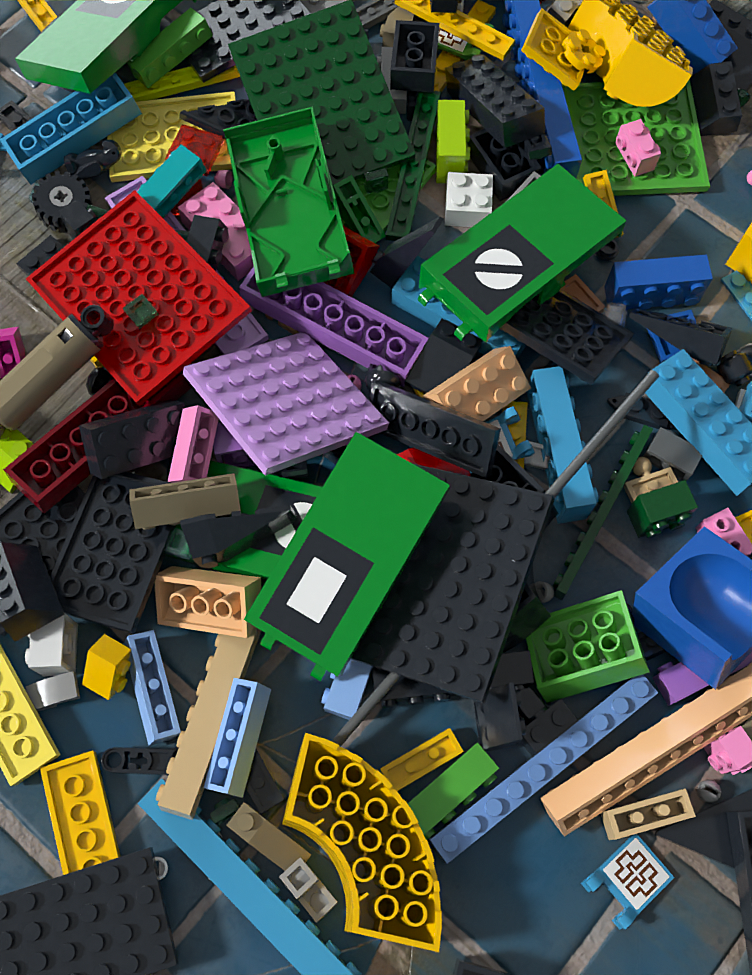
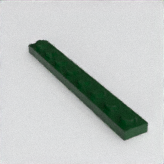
[386,91,441,241]
[553,425,653,600]

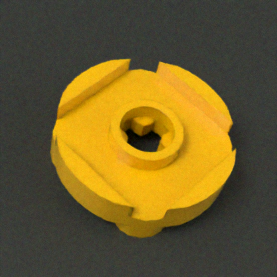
[562,29,606,73]

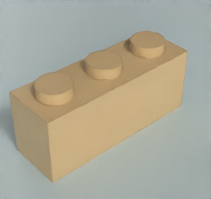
[600,789,696,840]

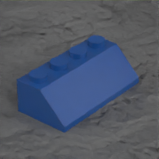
[647,0,738,75]

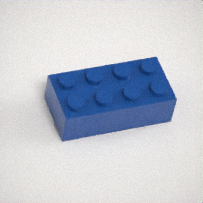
[604,254,713,312]

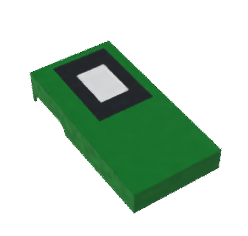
[243,432,450,682]

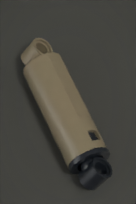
[0,305,114,437]

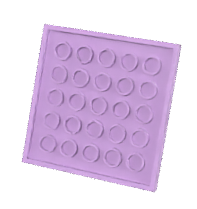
[183,333,389,476]

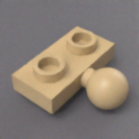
[624,457,678,503]

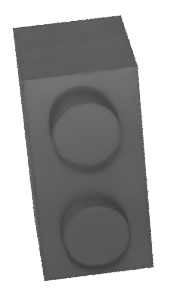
[643,427,702,481]

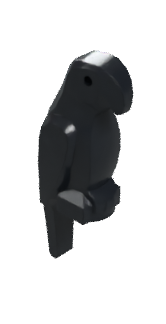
[64,140,122,180]

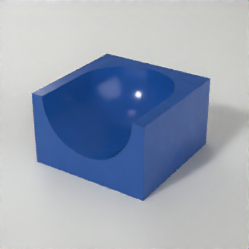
[632,526,752,690]

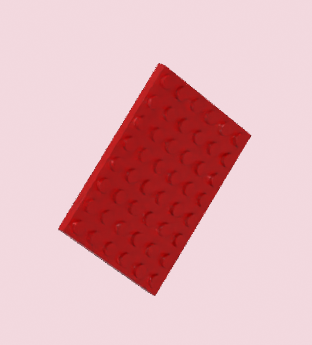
[26,190,252,406]

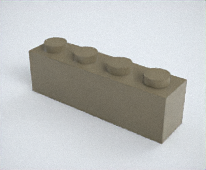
[130,473,241,530]

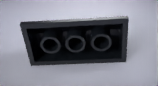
[0,542,65,642]

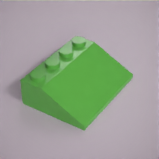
[526,590,649,703]

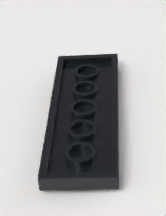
[369,380,501,478]

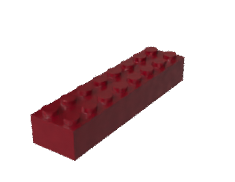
[3,369,192,514]

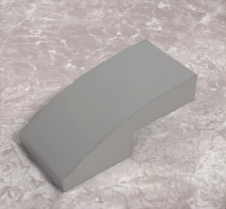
[25,671,80,712]
[279,857,338,923]

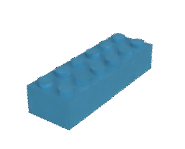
[0,73,142,185]
[392,256,526,359]
[645,349,752,496]
[526,366,598,524]

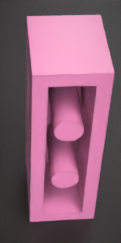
[168,405,219,483]

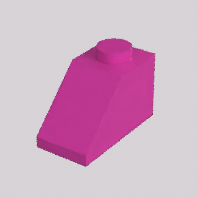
[0,326,25,379]

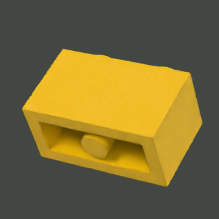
[82,634,131,700]

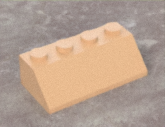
[155,566,261,638]

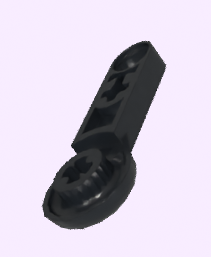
[101,747,179,776]

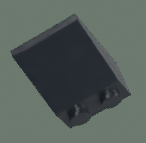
[405,318,483,394]

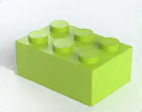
[436,100,470,183]

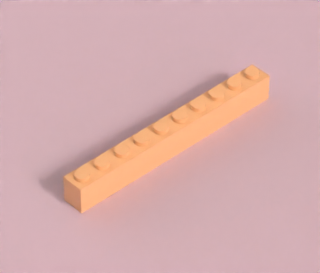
[541,662,752,837]

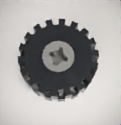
[32,171,93,233]

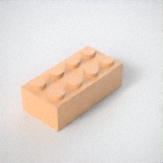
[423,346,531,421]

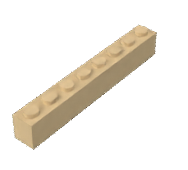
[156,626,261,820]

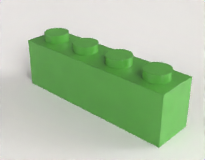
[126,8,213,88]
[408,742,499,840]

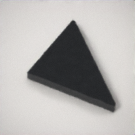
[179,99,257,140]
[655,789,752,869]

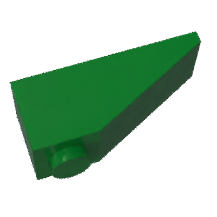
[333,175,386,243]

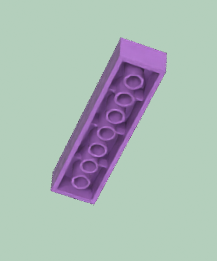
[239,267,429,387]

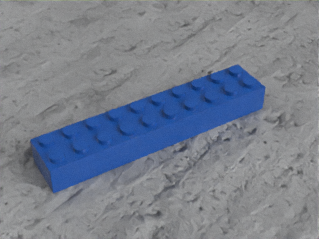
[502,0,582,178]

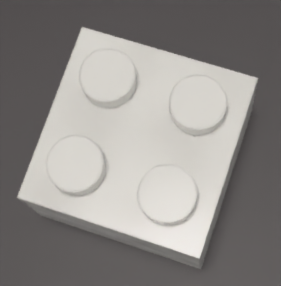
[444,172,493,227]
[25,614,78,676]

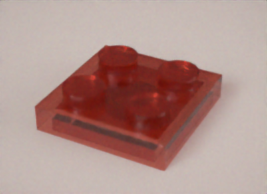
[165,124,224,176]

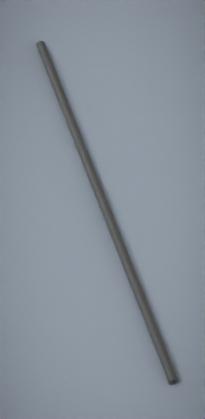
[332,370,659,747]

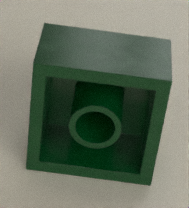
[627,480,698,538]

